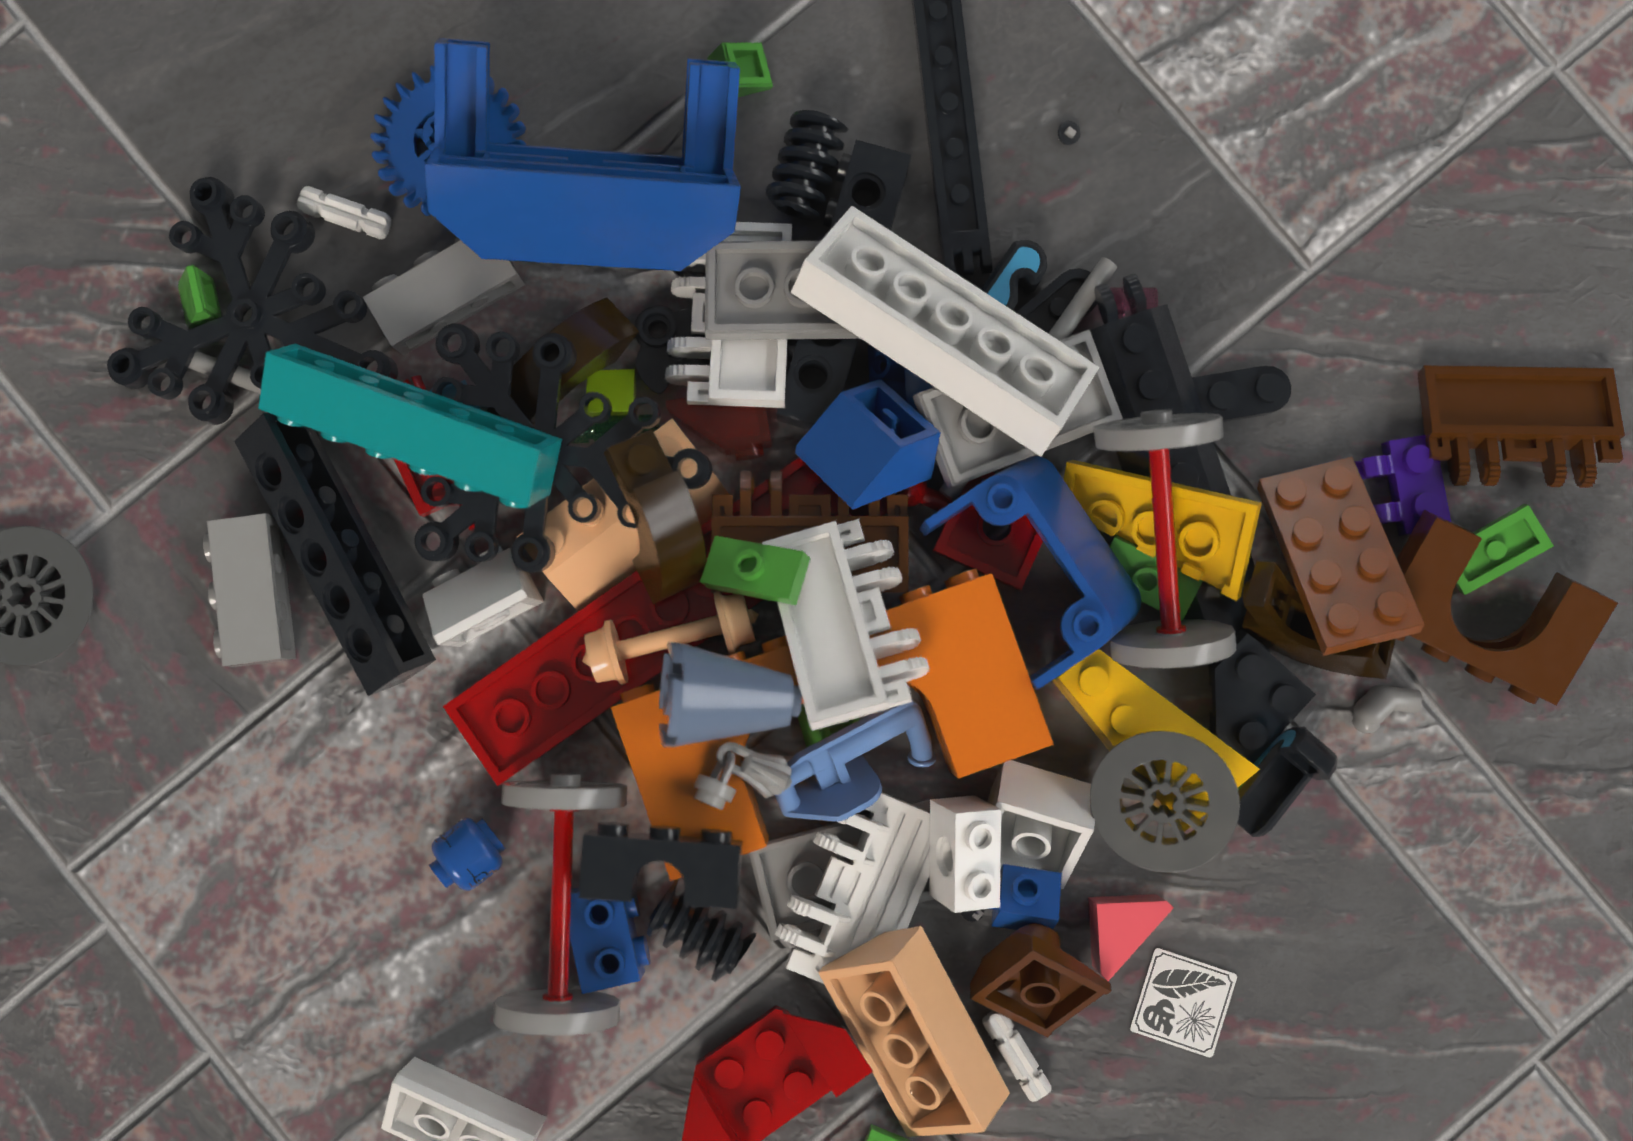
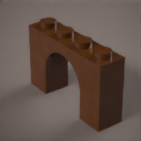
[1396,509,1618,706]

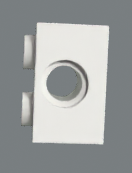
[929,795,1001,913]

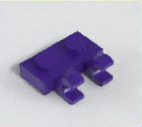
[1355,435,1451,536]

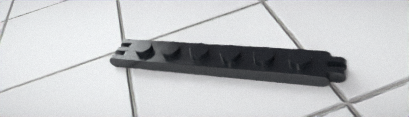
[911,0,993,276]

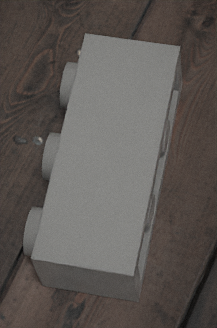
[363,237,525,356]
[203,513,296,667]

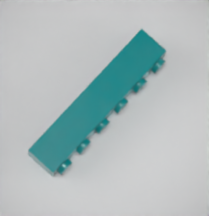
[258,344,562,508]

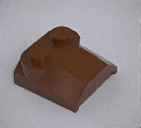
[970,923,1111,1037]

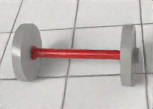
[1094,409,1236,668]
[493,774,628,1036]

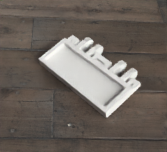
[665,222,792,408]
[762,519,930,731]
[775,792,930,984]

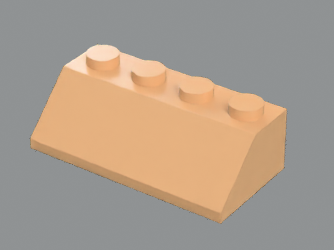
[516,419,734,611]
[818,926,1010,1137]

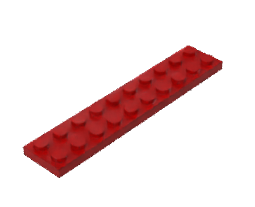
[443,457,887,786]

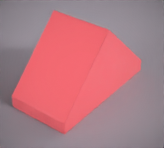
[1088,894,1174,981]

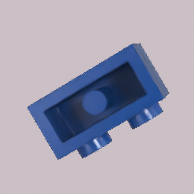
[570,887,651,994]

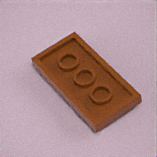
[1257,457,1425,656]

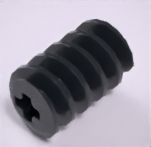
[766,110,849,221]
[647,879,757,982]

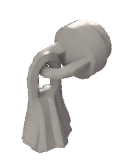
[694,742,792,810]

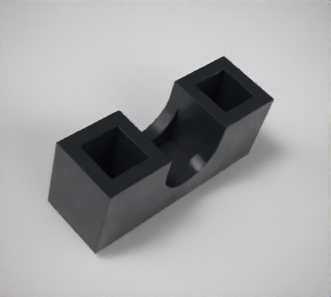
[578,822,743,909]

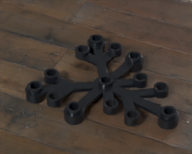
[107,177,398,425]
[414,323,712,572]

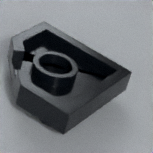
[1208,629,1316,764]

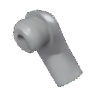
[1352,685,1422,734]

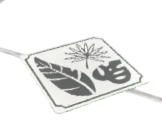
[1130,948,1237,1057]

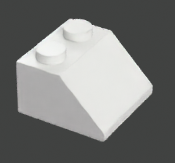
[422,546,544,647]
[987,760,1095,889]

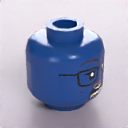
[429,818,506,891]

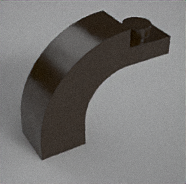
[486,297,639,426]
[603,429,706,604]
[1242,561,1396,679]

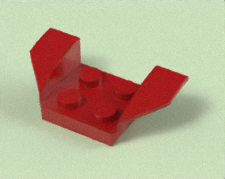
[682,1005,873,1141]

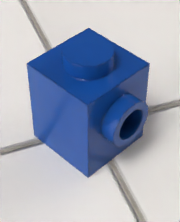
[989,864,1062,930]

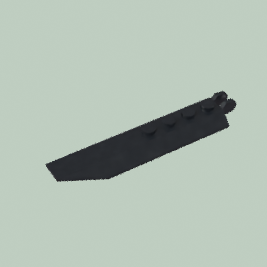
[1090,273,1270,664]

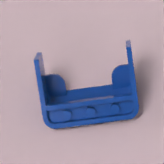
[919,456,1141,689]

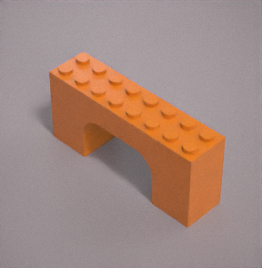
[611,568,1054,881]

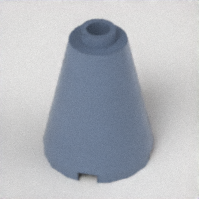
[659,642,802,747]

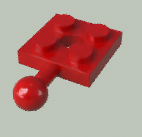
[891,472,1043,591]

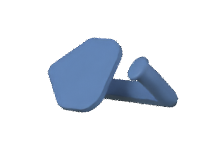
[775,699,936,822]

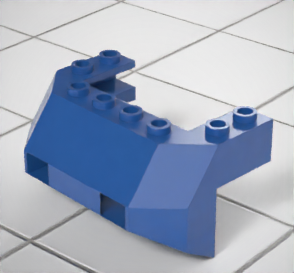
[425,38,741,271]

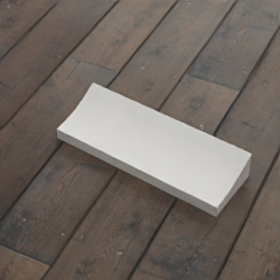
[791,206,1100,457]

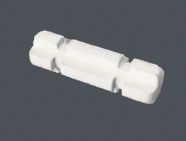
[297,186,392,240]
[982,1011,1052,1102]

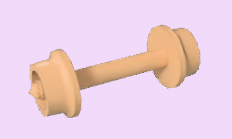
[582,591,759,684]

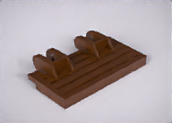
[1417,365,1625,488]
[711,471,909,593]

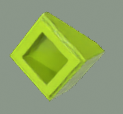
[586,369,636,418]

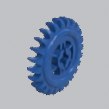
[370,65,526,216]

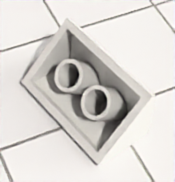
[381,1057,546,1141]

